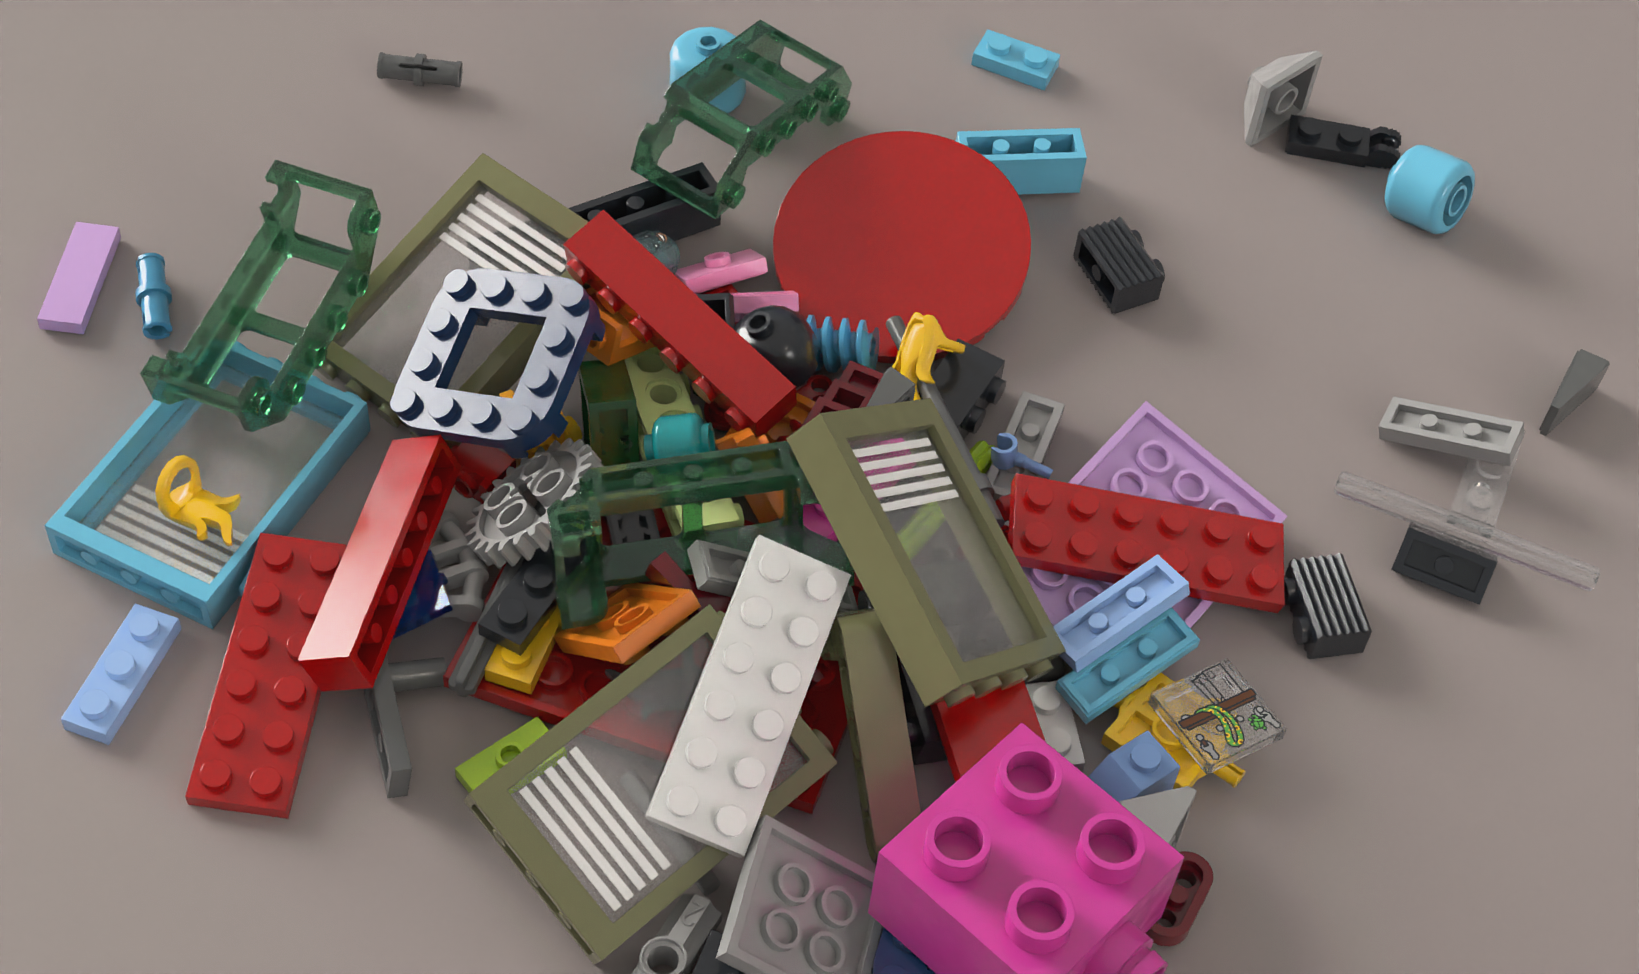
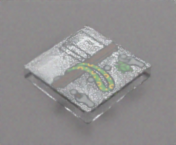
[1148,658,1287,775]

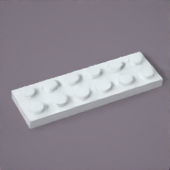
[645,535,851,858]

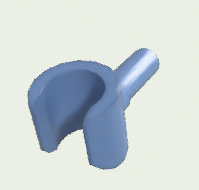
[991,433,1053,479]

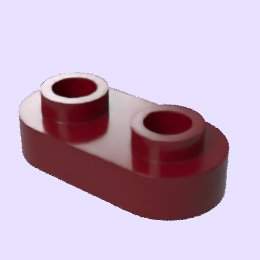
[1146,851,1213,946]

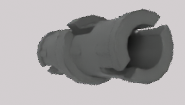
[377,52,463,88]

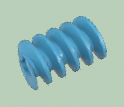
[806,315,880,373]

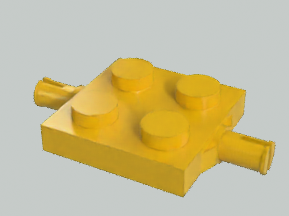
[1101,673,1246,789]

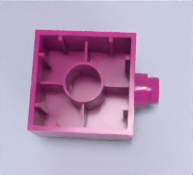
[868,723,1184,974]

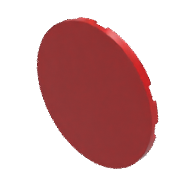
[773,131,1031,364]

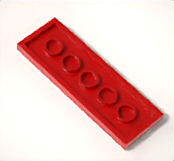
[1008,473,1285,613]
[185,533,347,819]

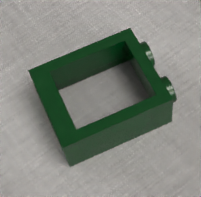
[579,359,641,490]

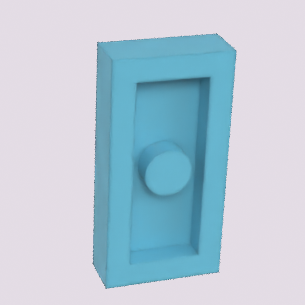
[971,29,1060,91]

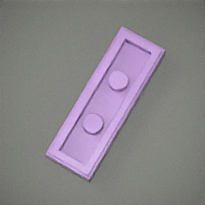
[37,222,121,334]

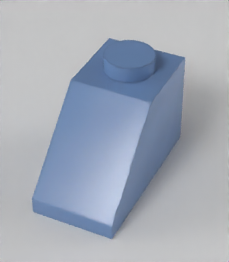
[1088,730,1180,803]

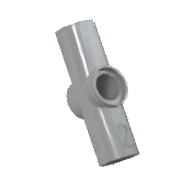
[632,893,722,974]

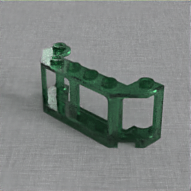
[631,20,852,219]
[140,160,381,432]
[547,441,855,630]

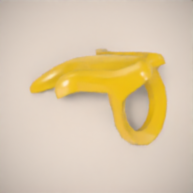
[892,312,966,400]
[155,455,241,546]

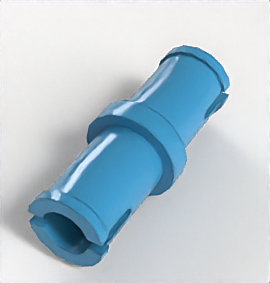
[135,253,172,340]

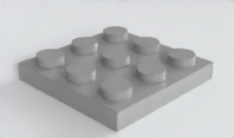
[716,815,882,974]

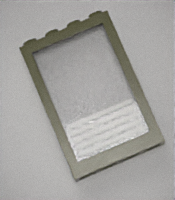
[306,153,591,449]
[786,398,1066,708]
[464,604,838,964]

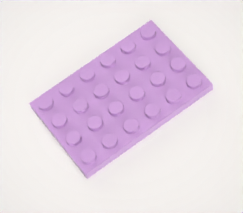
[1021,401,1288,693]

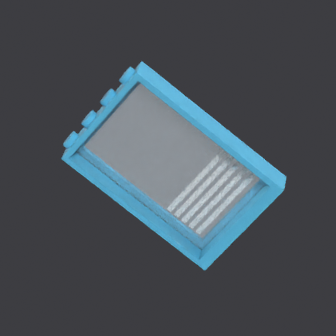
[44,333,371,629]

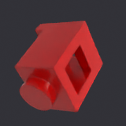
[450,443,516,504]

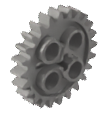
[465,438,605,568]

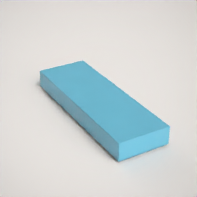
[1055,607,1200,724]

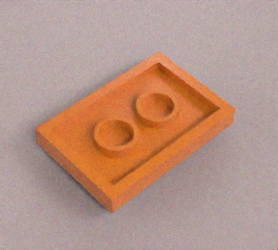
[554,582,701,665]

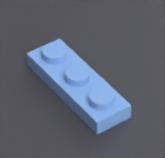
[1053,554,1190,673]
[61,603,181,745]

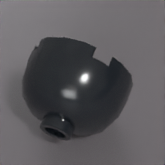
[734,305,821,388]

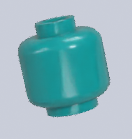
[644,413,716,477]

